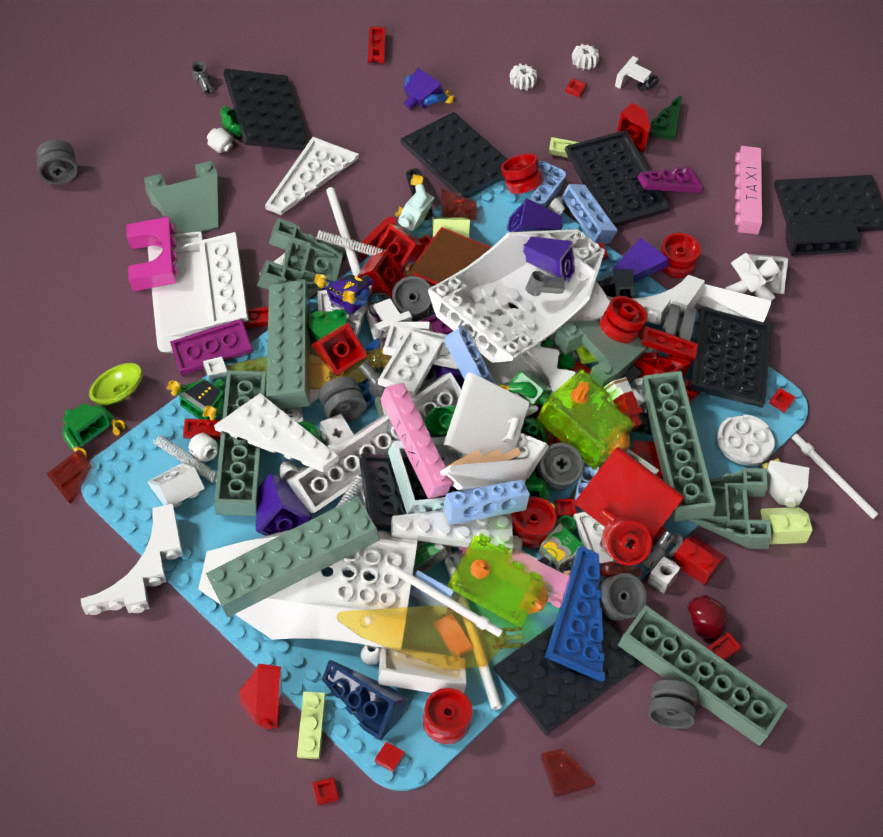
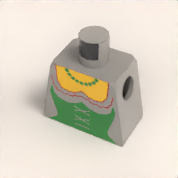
[538,523,586,572]
[413,541,450,574]

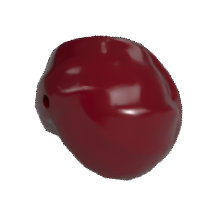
[687,595,728,639]

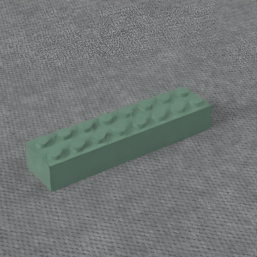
[266,280,310,410]
[214,370,267,516]
[641,371,716,522]
[206,497,380,617]
[618,605,788,746]

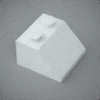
[748,254,788,294]
[766,460,809,507]
[147,463,205,508]

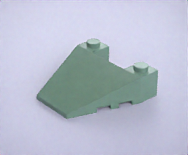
[144,161,218,233]
[257,218,342,290]
[554,321,647,391]
[689,468,772,549]

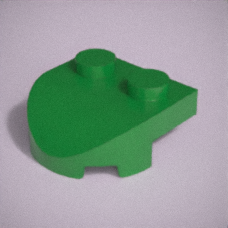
[309,309,347,340]

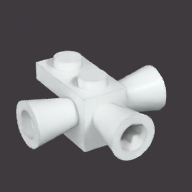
[725,252,781,301]

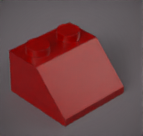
[617,102,651,152]
[373,224,426,271]
[357,250,406,299]
[311,323,368,376]
[673,535,727,585]

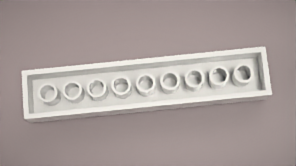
[287,372,461,513]

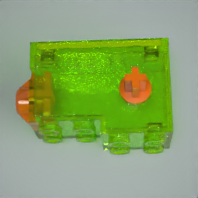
[537,369,635,471]
[446,533,548,628]

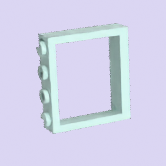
[388,436,466,514]

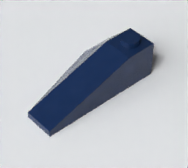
[322,660,409,740]

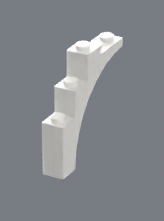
[607,275,705,326]
[519,342,576,419]
[81,504,183,615]

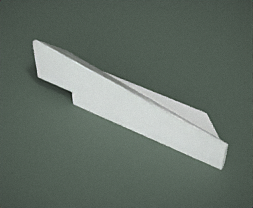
[694,284,771,322]
[440,458,532,490]

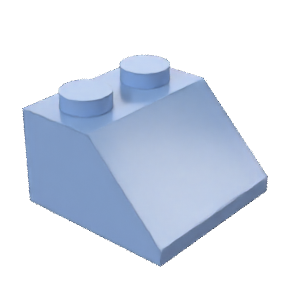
[410,571,461,617]

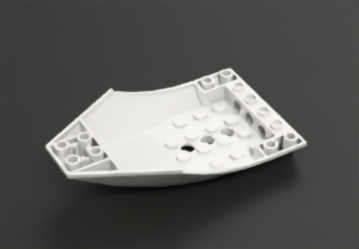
[428,229,605,363]
[199,529,417,650]

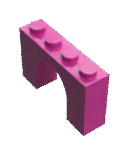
[126,217,179,291]

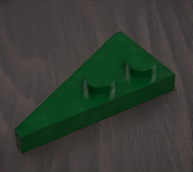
[649,96,682,141]

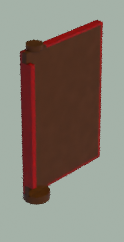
[405,227,513,316]

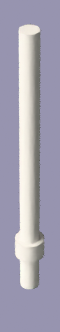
[792,434,879,519]
[390,564,503,637]

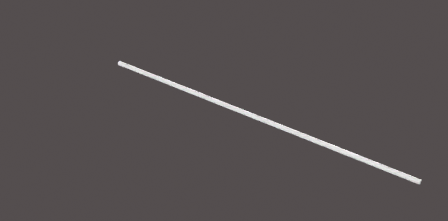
[326,187,502,710]

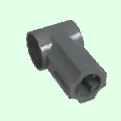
[525,271,565,296]

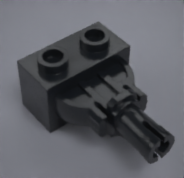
[597,269,635,298]

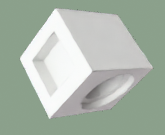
[647,556,681,594]

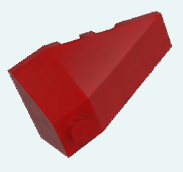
[633,350,691,378]
[239,663,283,729]

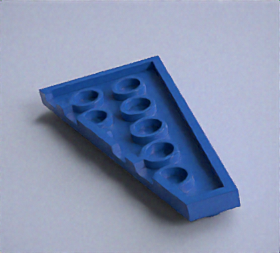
[545,546,605,682]

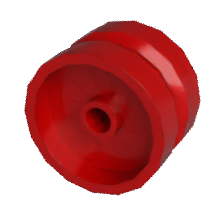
[501,153,544,194]
[660,233,701,278]
[599,296,648,343]
[512,496,557,549]
[601,517,652,566]
[423,688,472,745]

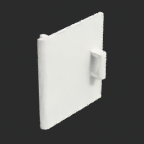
[443,373,530,460]

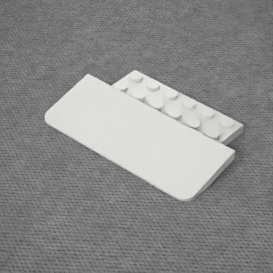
[148,232,249,354]

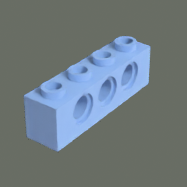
[562,184,618,244]
[443,479,530,525]

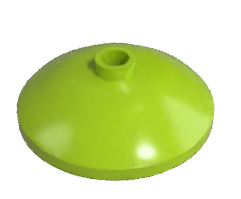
[89,363,143,405]

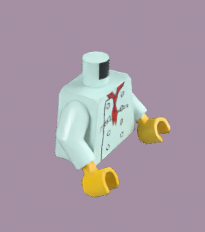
[395,174,434,231]

